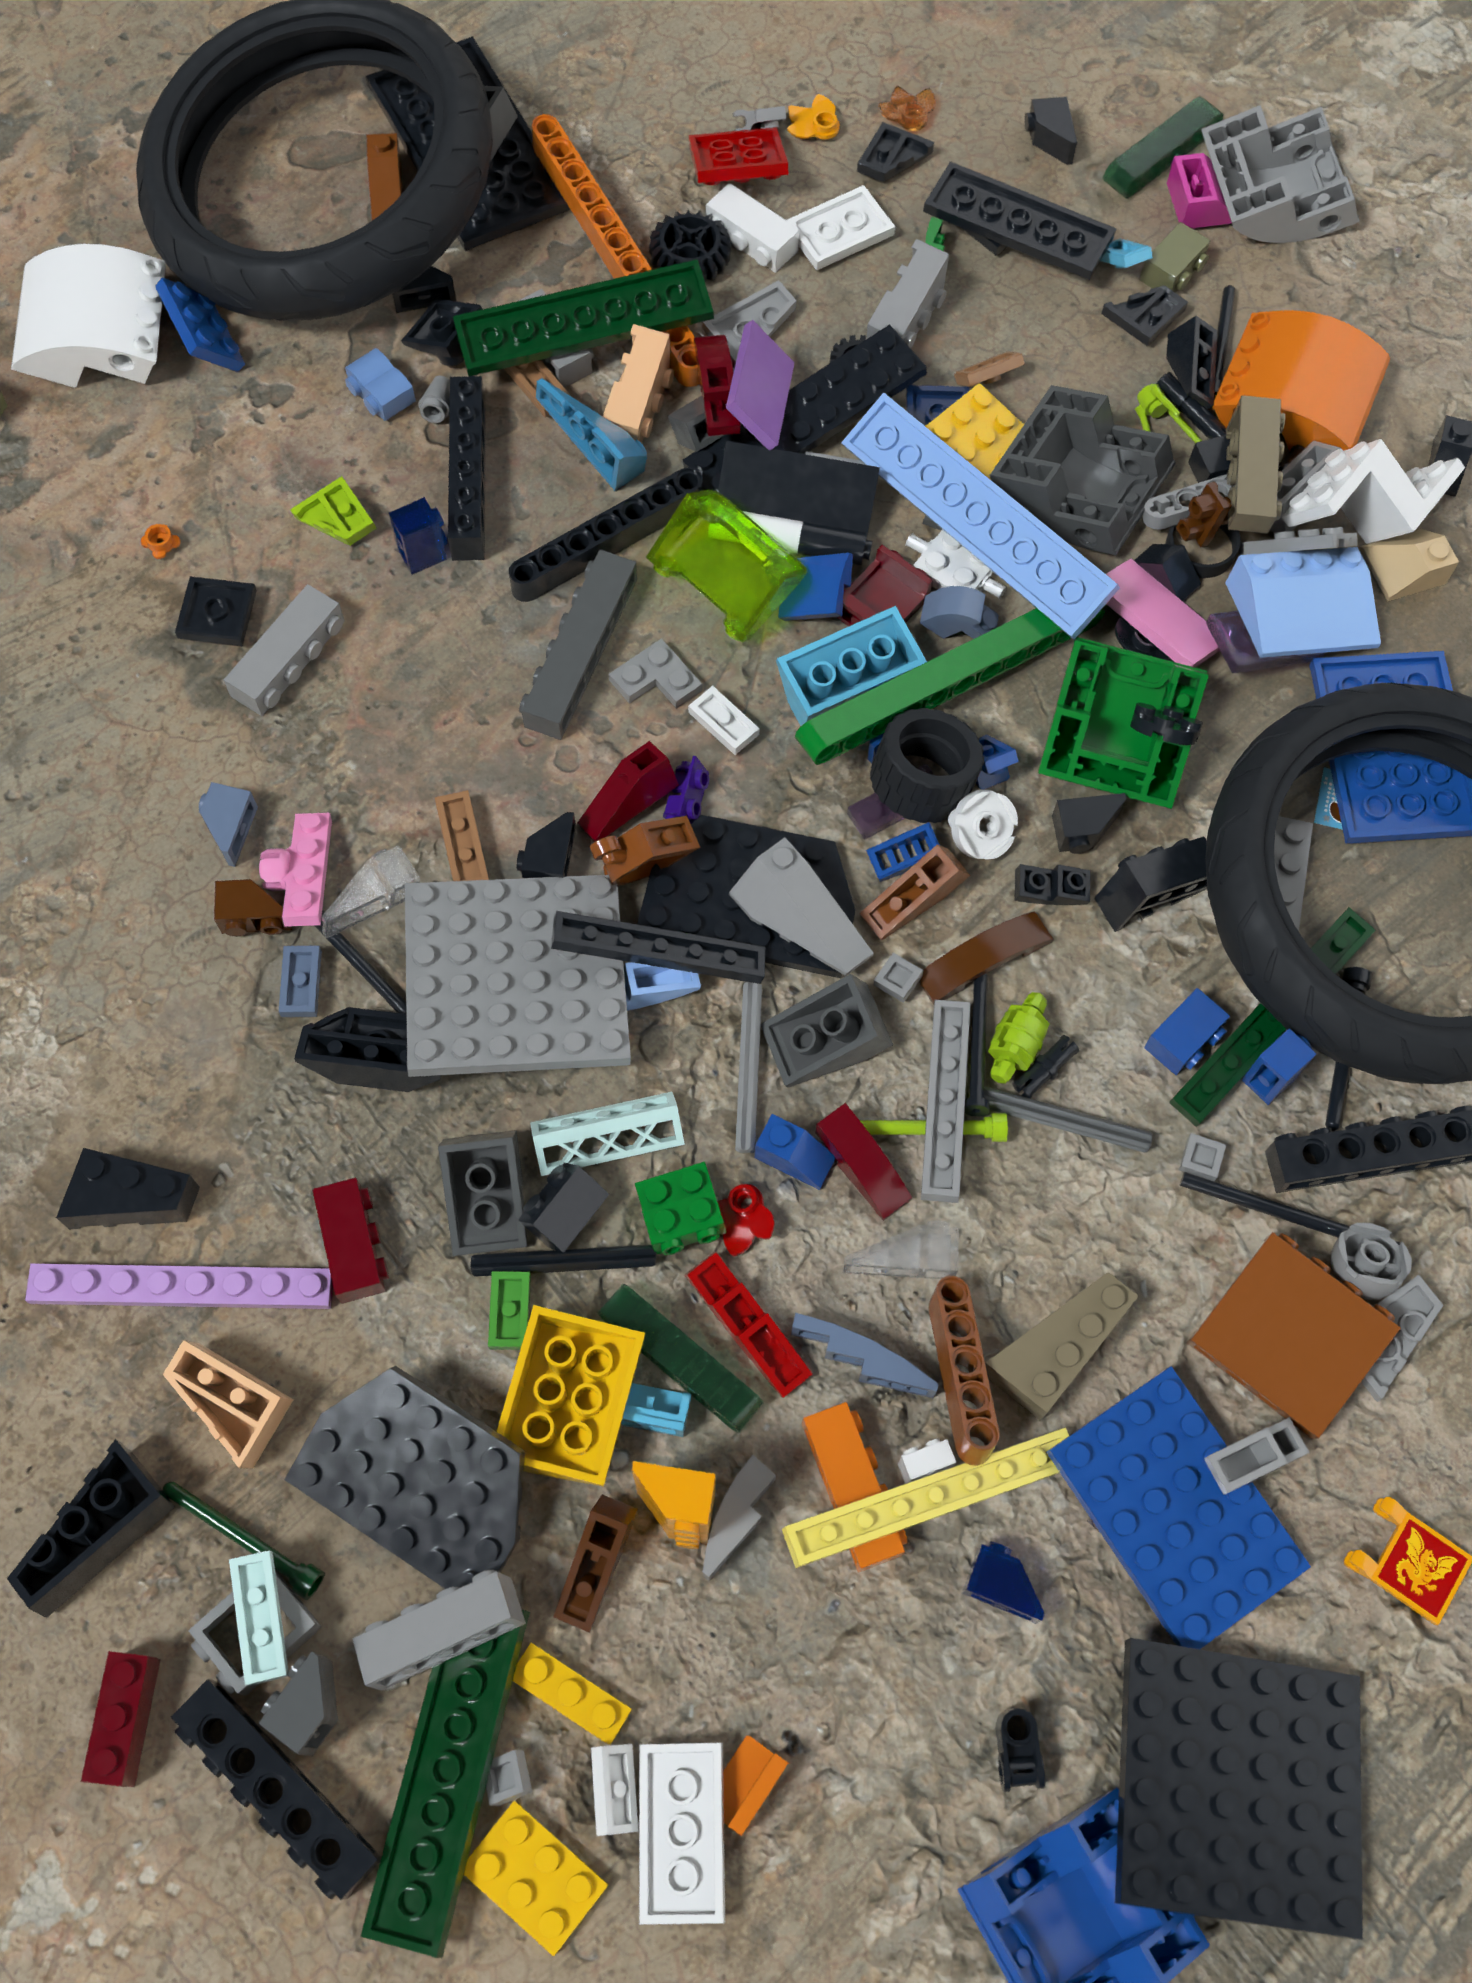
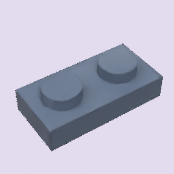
[279,946,322,1017]

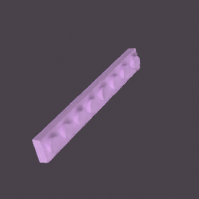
[25,1264,333,1309]

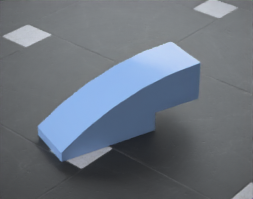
[624,962,701,1011]

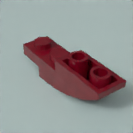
[694,335,740,436]

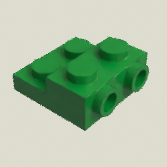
[634,1161,727,1255]

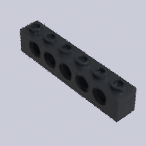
[448,376,486,561]
[1265,1105,1472,1193]
[171,1679,382,1900]

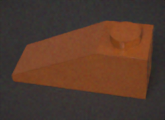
[367,133,402,220]
[860,844,971,940]

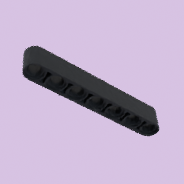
[509,467,703,602]

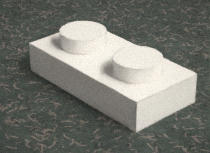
[688,686,760,755]
[591,1744,639,1836]

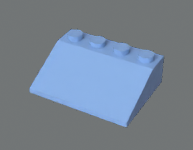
[1225,547,1381,658]

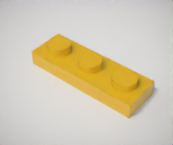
[513,1642,632,1746]

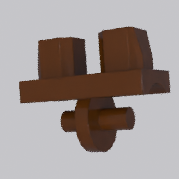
[1176,481,1232,547]

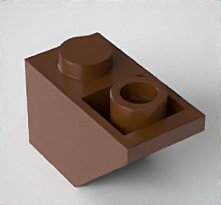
[214,879,292,937]

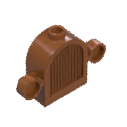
[589,816,700,886]

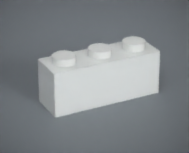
[706,183,800,273]

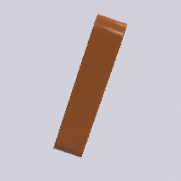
[929,1276,999,1466]

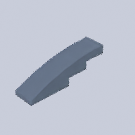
[791,1313,938,1398]

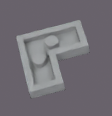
[609,638,702,708]

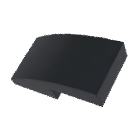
[1014,864,1090,905]

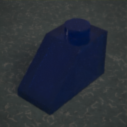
[962,1541,1045,1624]

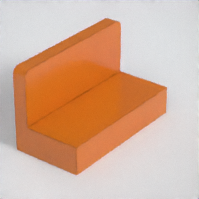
[723,1736,788,1836]

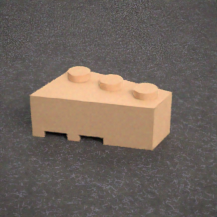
[603,324,674,443]
[163,1340,294,1468]

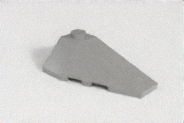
[729,837,874,976]

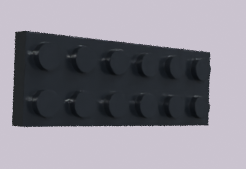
[923,161,1117,280]

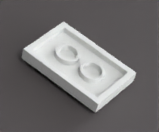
[786,185,895,270]

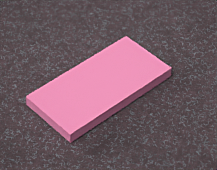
[1106,559,1229,668]

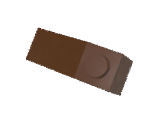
[553,1494,638,1633]

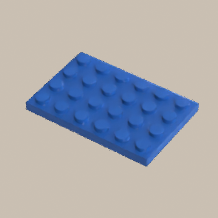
[1309,651,1472,844]
[1046,1366,1311,1649]

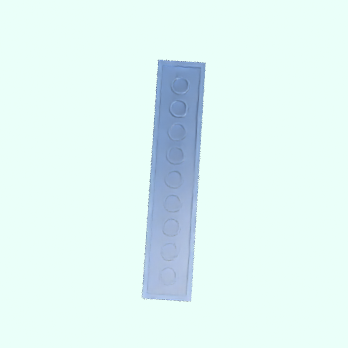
[841,393,1120,640]

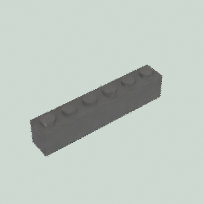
[519,550,637,740]

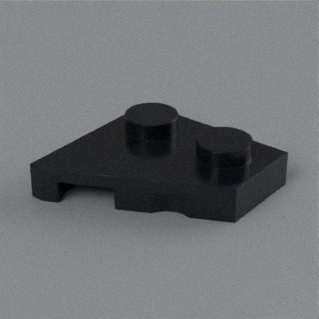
[857,122,934,182]
[1101,285,1188,346]

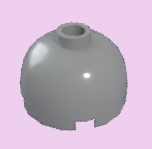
[1330,1223,1412,1300]

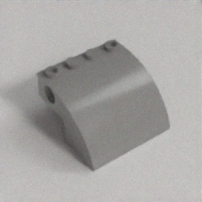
[1201,105,1360,243]

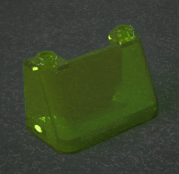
[646,490,807,642]

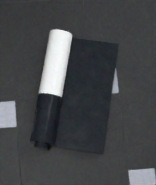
[708,441,880,566]

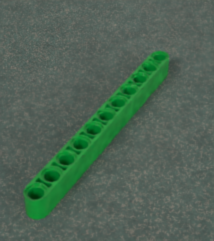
[795,608,1105,765]

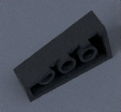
[7,1439,175,1618]

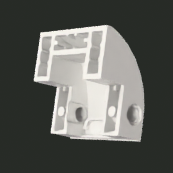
[11,244,166,388]

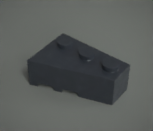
[56,1148,200,1230]

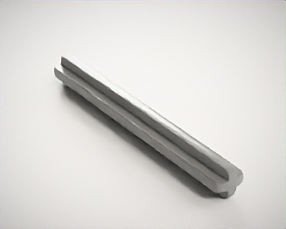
[735,982,762,1153]

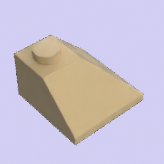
[1360,528,1459,601]

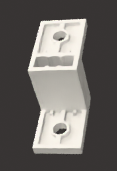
[1282,439,1465,544]

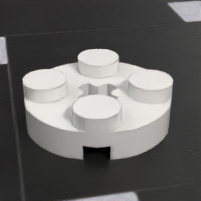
[948,790,1018,859]

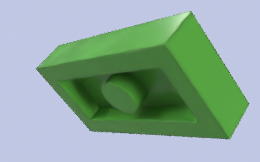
[488,1271,531,1350]

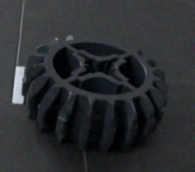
[649,209,731,283]

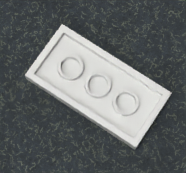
[639,1743,725,1924]

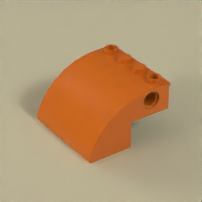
[1212,310,1390,451]

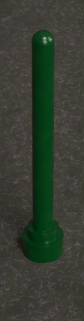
[163,1481,325,1600]

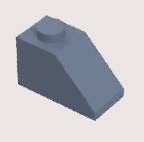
[199,782,258,867]

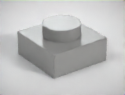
[874,953,923,1003]
[1179,1133,1226,1181]
[486,1750,532,1806]

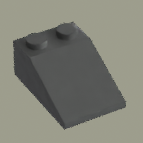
[761,974,893,1087]
[438,1130,528,1256]

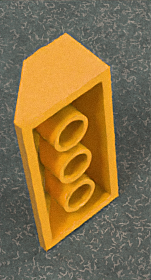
[632,1461,716,1549]

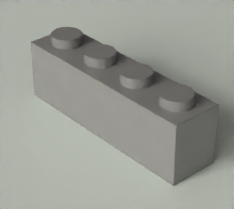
[223,584,344,716]
[352,1570,526,1690]

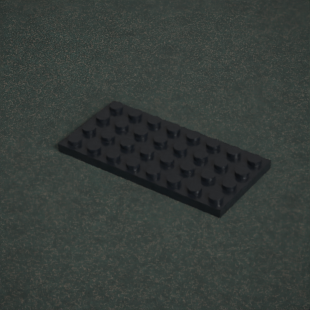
[366,36,571,251]

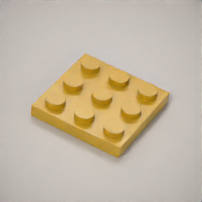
[925,383,1024,480]

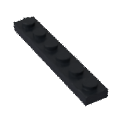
[551,911,765,984]

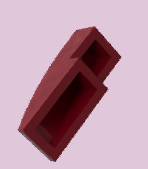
[815,1103,912,1221]

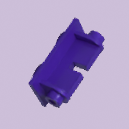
[663,756,709,824]

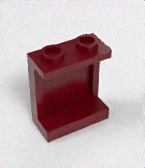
[836,545,932,626]

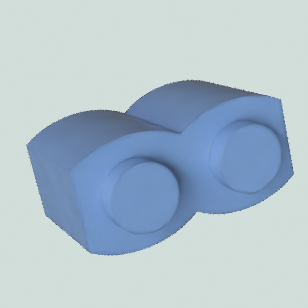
[345,348,416,421]

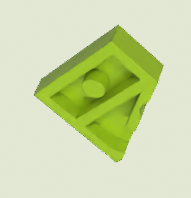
[290,476,377,546]

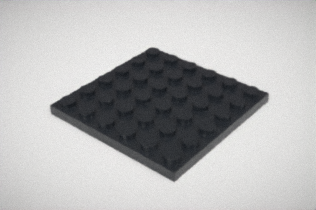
[1115,1638,1363,1940]

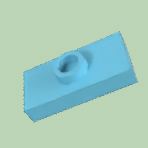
[1101,239,1153,268]

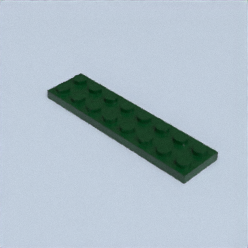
[453,259,714,376]
[360,1609,530,1958]

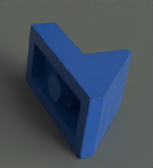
[976,735,1019,790]

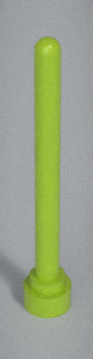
[860,1113,1008,1142]

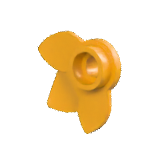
[787,94,840,139]

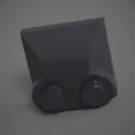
[401,298,483,366]

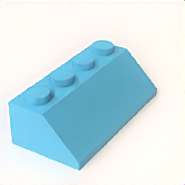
[776,606,927,726]

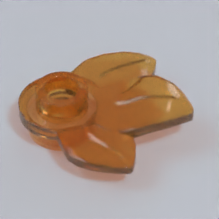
[878,86,936,131]

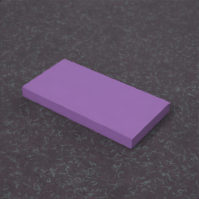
[726,320,794,450]

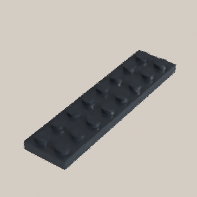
[682,324,927,506]

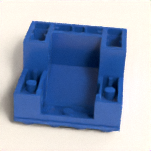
[957,1787,1210,1983]

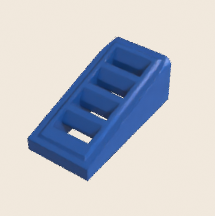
[866,822,939,882]

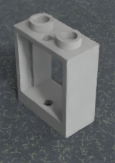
[188,1570,322,1696]

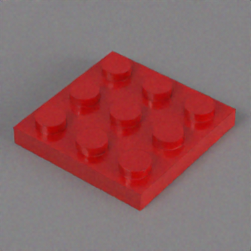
[689,127,789,186]

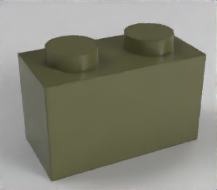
[1139,222,1211,292]

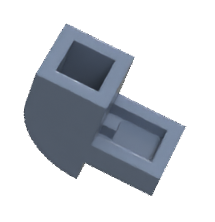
[920,586,999,639]

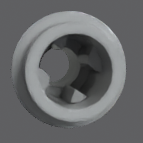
[418,376,450,423]

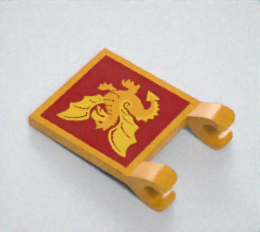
[1344,1497,1472,1625]

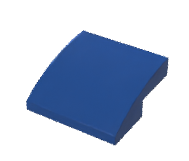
[778,553,853,621]

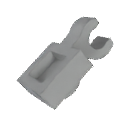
[733,106,786,131]

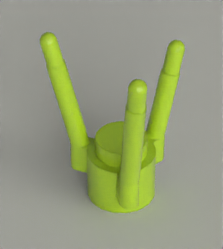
[1135,384,1202,443]

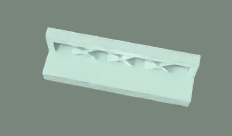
[530,1092,685,1176]

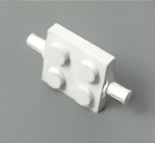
[906,529,1007,599]

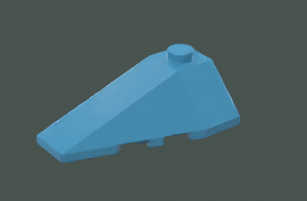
[536,378,647,491]

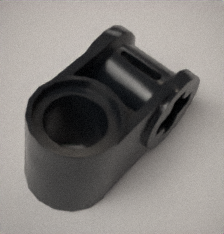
[995,1708,1045,1792]

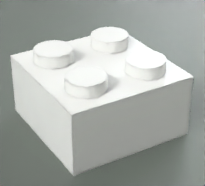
[898,1438,957,1484]

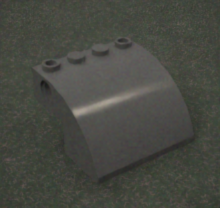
[990,385,1176,556]

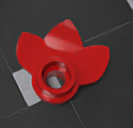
[717,1184,775,1256]

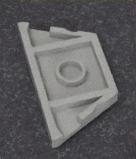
[1239,527,1358,555]

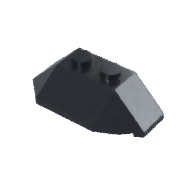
[294,1007,442,1092]

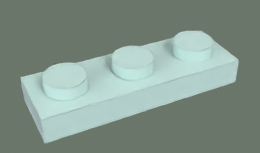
[229,1551,289,1686]

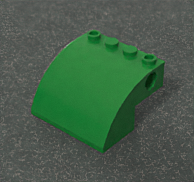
[1038,637,1209,809]

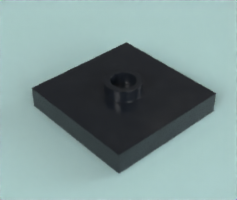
[175,576,257,646]

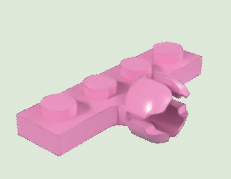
[259,813,332,927]

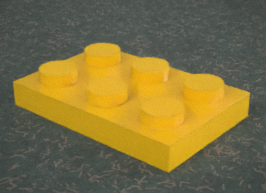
[464,1800,609,1957]

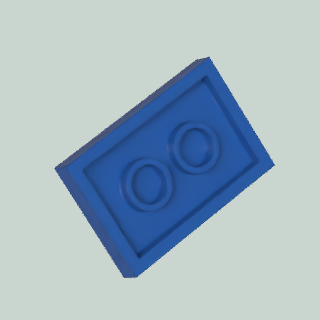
[155,278,245,372]

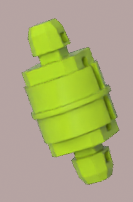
[988,992,1050,1084]

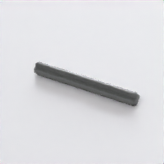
[984,1086,1153,1153]

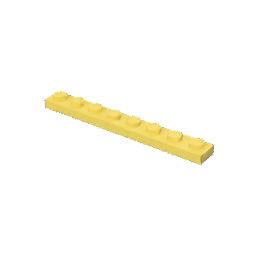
[782,1428,1069,1568]

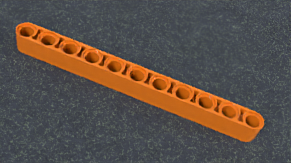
[532,114,700,387]

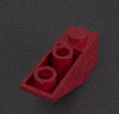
[577,741,679,842]

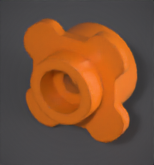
[141,524,181,559]

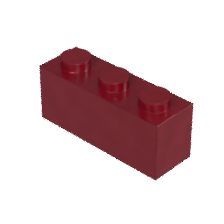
[312,1177,389,1304]
[81,1651,161,1787]

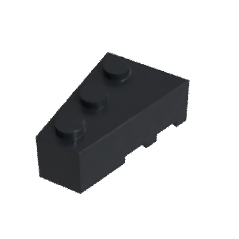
[1094,836,1207,932]

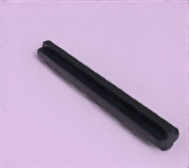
[470,1245,657,1277]

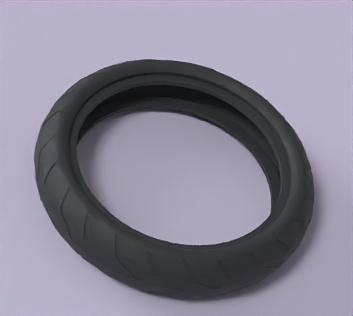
[136,0,493,321]
[1205,683,1472,1084]

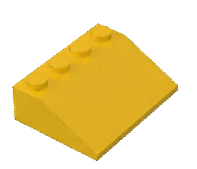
[496,1305,645,1487]

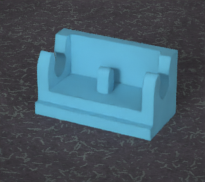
[621,1383,692,1437]

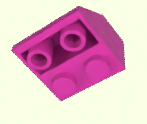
[1167,153,1232,228]

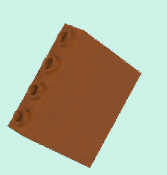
[1187,1232,1401,1439]

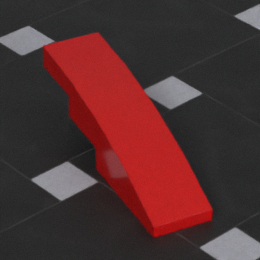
[685,1252,812,1398]

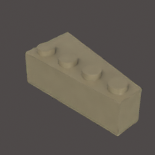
[1226,395,1285,533]
[985,1272,1139,1421]

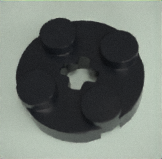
[1130,702,1203,745]

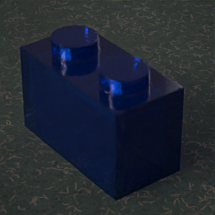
[388,497,448,575]

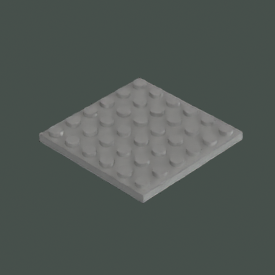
[405,875,631,1077]

